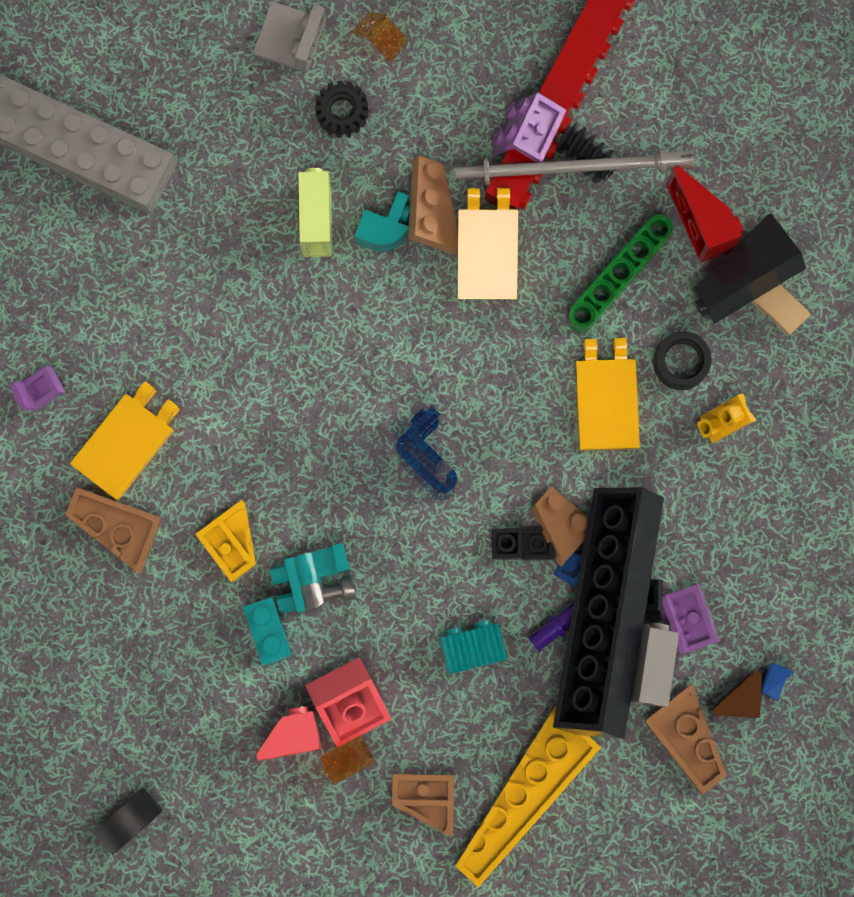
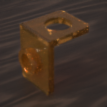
[352,12,408,62]

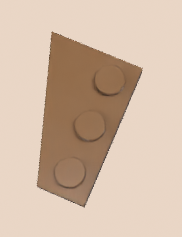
[408,155,458,255]
[65,487,162,575]
[644,683,727,795]

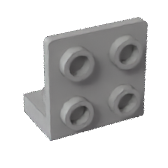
[253,2,326,73]

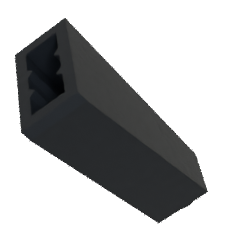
[694,213,806,324]

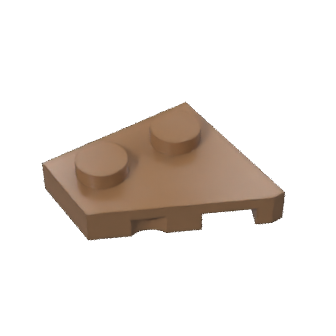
[531,486,589,567]

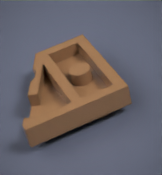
[392,774,454,836]

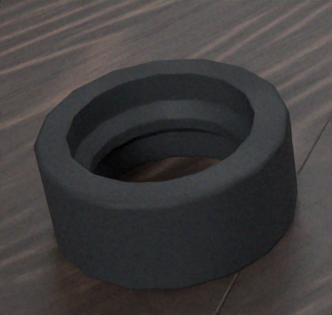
[653,331,712,391]

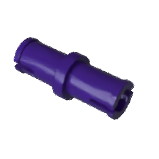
[528,601,574,652]

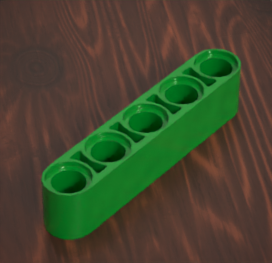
[567,214,673,334]

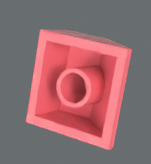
[305,657,392,748]
[256,706,322,761]

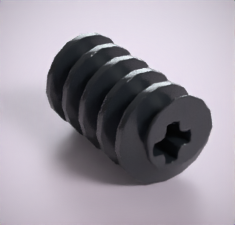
[556,121,621,184]

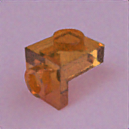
[320,735,375,784]

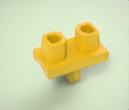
[697,393,756,443]

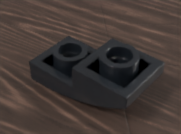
[492,528,555,560]
[92,787,163,855]

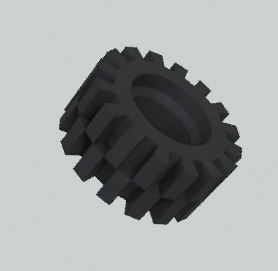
[315,80,368,138]

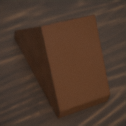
[708,670,761,719]

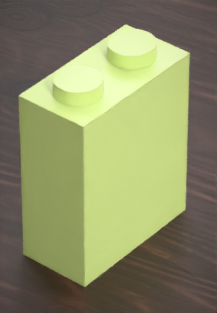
[298,168,332,257]

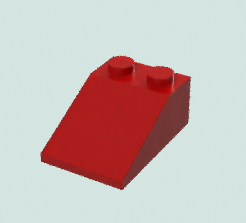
[666,166,743,264]

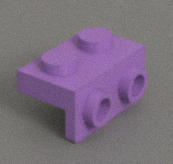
[660,584,720,654]

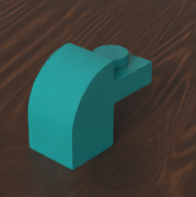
[354,191,410,252]

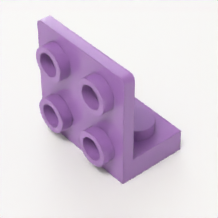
[491,92,566,163]

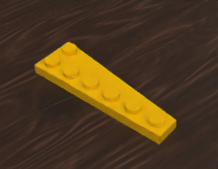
[455,707,601,888]

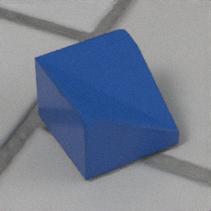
[761,663,793,700]

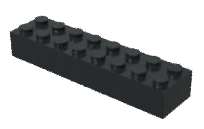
[553,487,664,739]

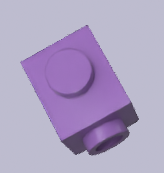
[10,366,65,411]

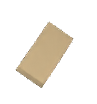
[751,285,811,336]

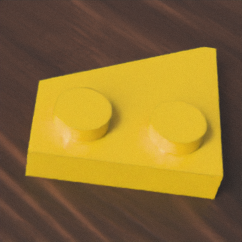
[195,500,256,583]

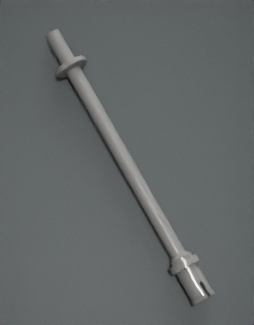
[455,149,694,185]

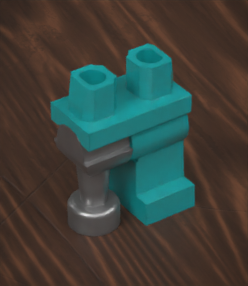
[269,543,356,615]

